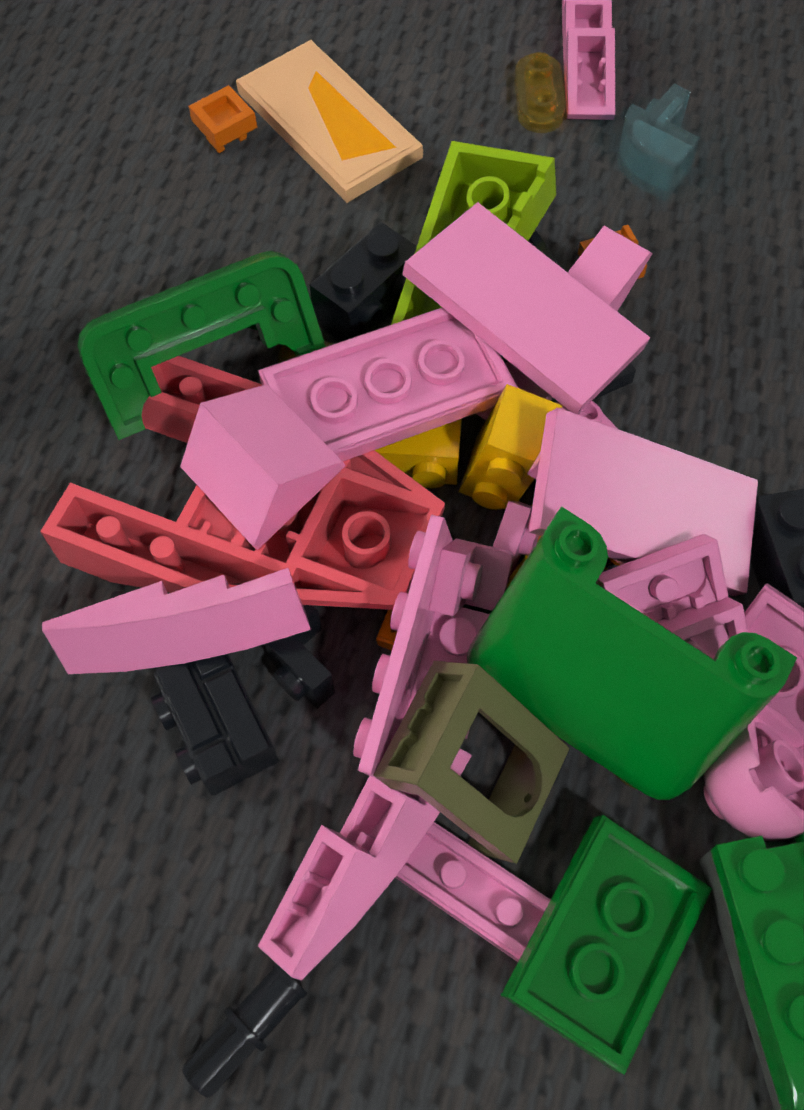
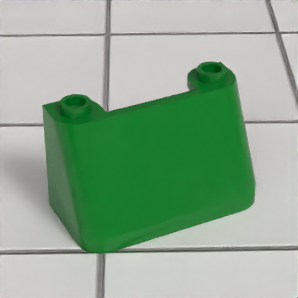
[77,251,326,440]
[467,506,797,800]

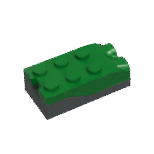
[699,832,804,1110]

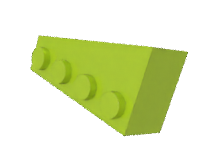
[391,141,556,325]

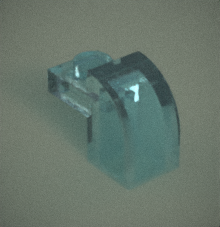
[617,83,700,201]

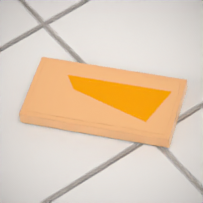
[236,40,423,203]

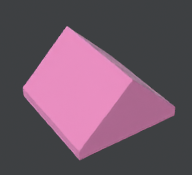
[180,384,346,550]

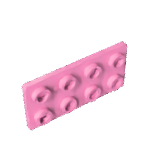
[353,515,490,778]

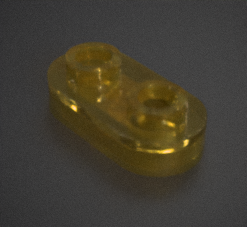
[514,52,566,133]

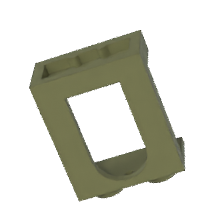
[373,661,570,864]

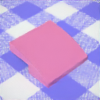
[596,534,748,659]

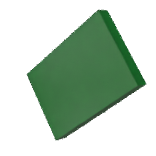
[501,815,712,1075]

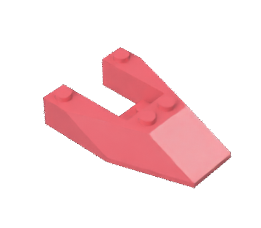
[40,356,445,610]

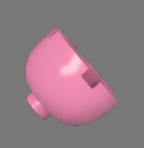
[703,705,804,842]

